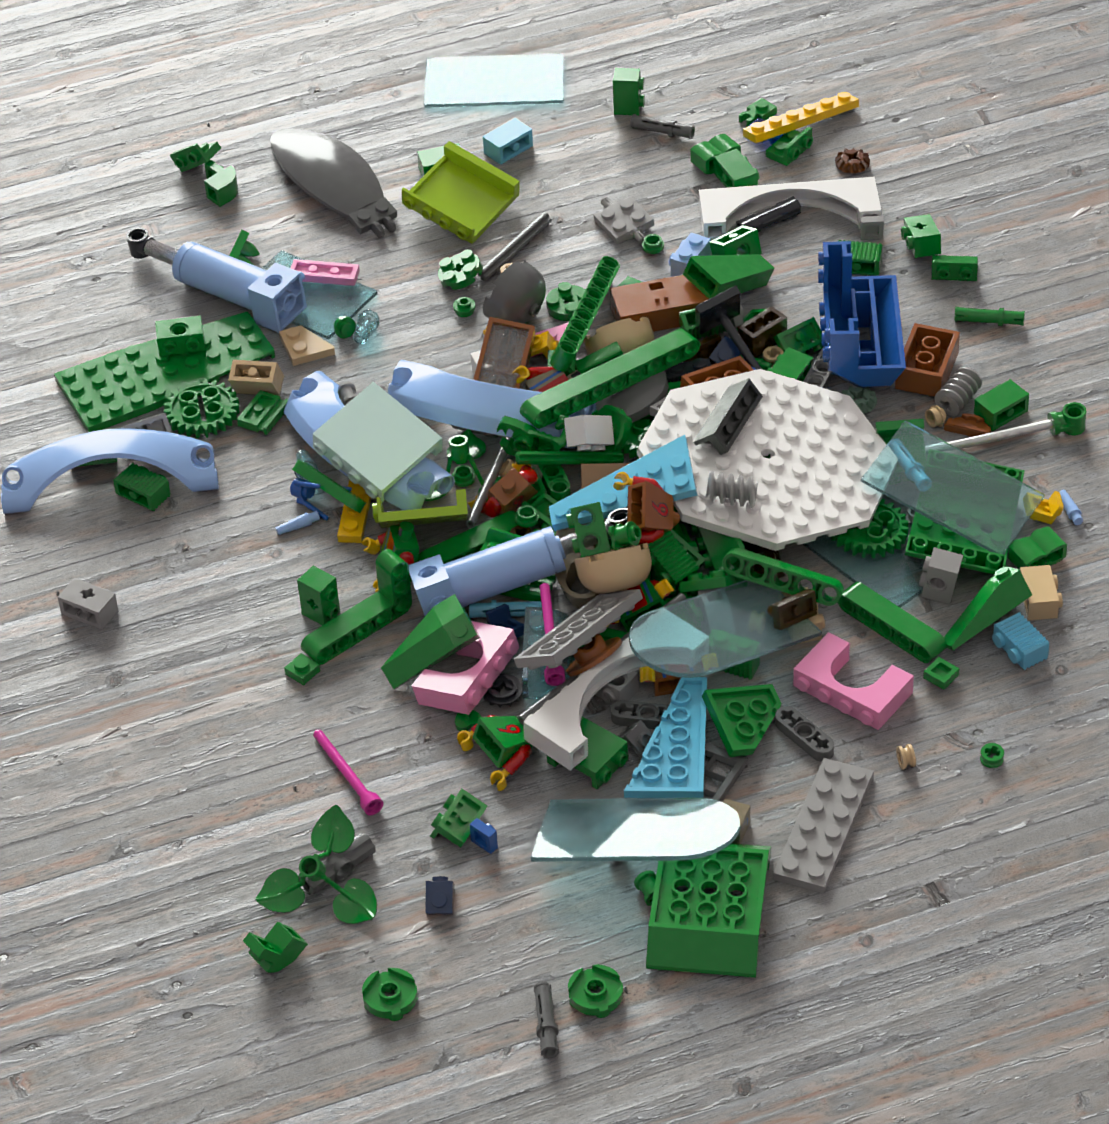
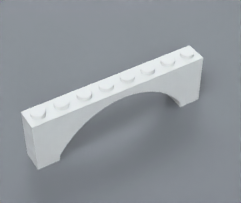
[699,177,882,240]
[524,609,709,771]

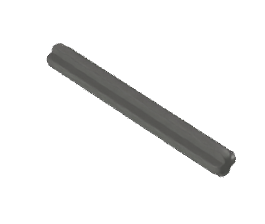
[478,212,552,281]

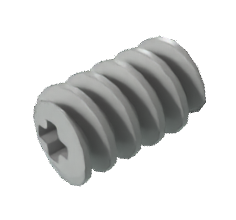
[935,367,982,417]
[705,471,758,508]

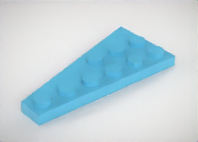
[549,435,698,531]
[624,677,707,799]

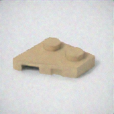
[279,325,335,366]

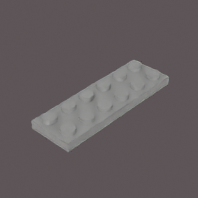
[514,589,643,670]
[773,758,874,894]

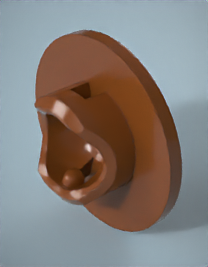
[566,633,622,677]

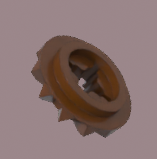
[835,148,870,173]

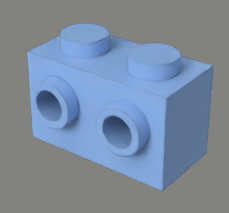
[669,233,711,277]

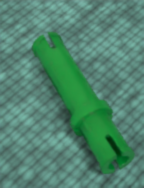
[954,306,1025,326]

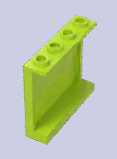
[402,141,520,244]
[372,489,468,528]

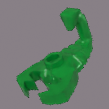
[497,415,569,455]

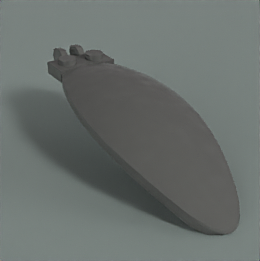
[271,128,397,238]

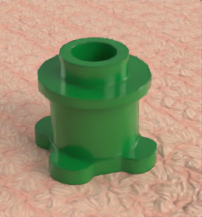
[608,521,642,551]

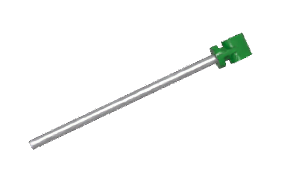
[924,402,1087,457]

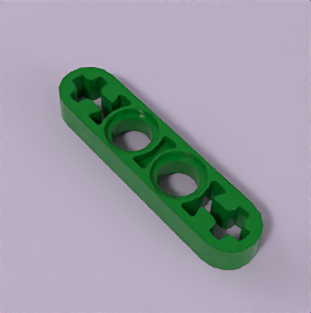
[292,459,367,513]

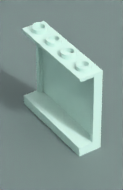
[313,382,442,503]

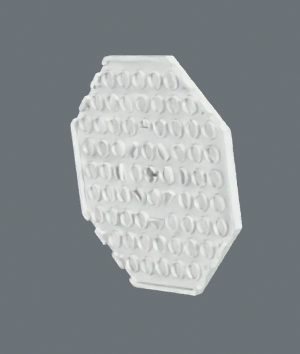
[637,369,898,551]

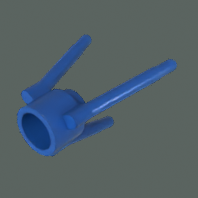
[290,478,352,521]

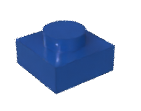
[470,818,498,854]

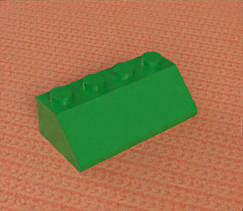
[689,524,747,593]

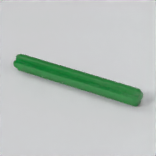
[515,451,624,465]

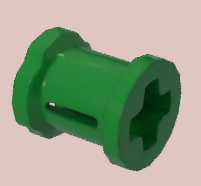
[634,870,656,906]

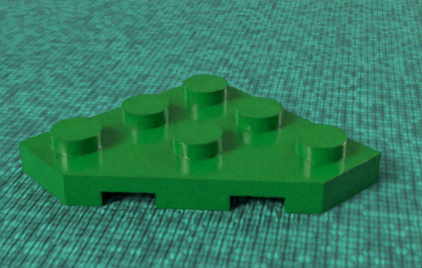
[702,684,782,757]

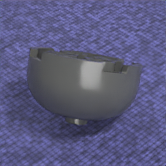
[483,260,546,324]

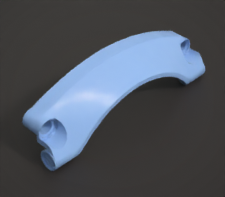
[387,360,596,449]
[283,371,455,510]
[1,428,219,514]

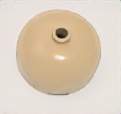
[583,317,654,355]
[574,543,652,594]

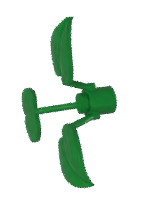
[425,429,502,502]
[255,805,377,924]

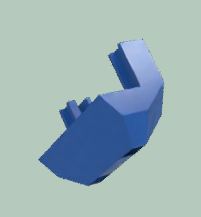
[818,241,906,388]

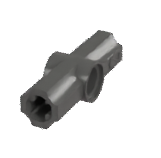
[299,833,376,895]

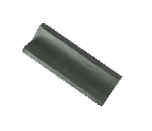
[693,378,763,455]

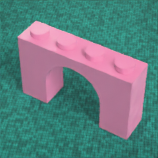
[412,621,520,715]
[793,632,914,730]

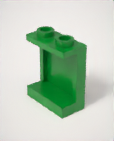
[547,716,629,789]

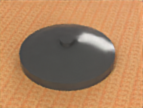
[596,371,669,423]

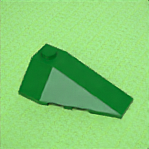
[944,567,1032,650]
[381,594,481,690]

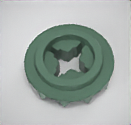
[842,386,877,414]

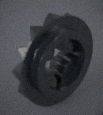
[483,674,523,708]

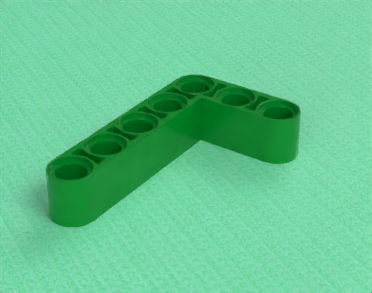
[301,549,412,665]

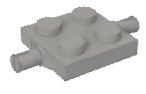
[593,196,655,245]

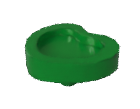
[455,710,481,731]

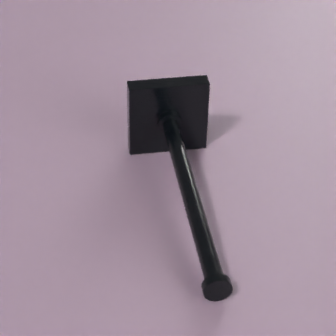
[695,286,762,370]

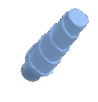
[1059,490,1083,525]
[275,511,320,535]

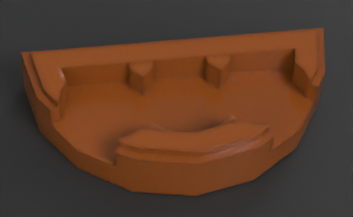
[944,413,991,437]

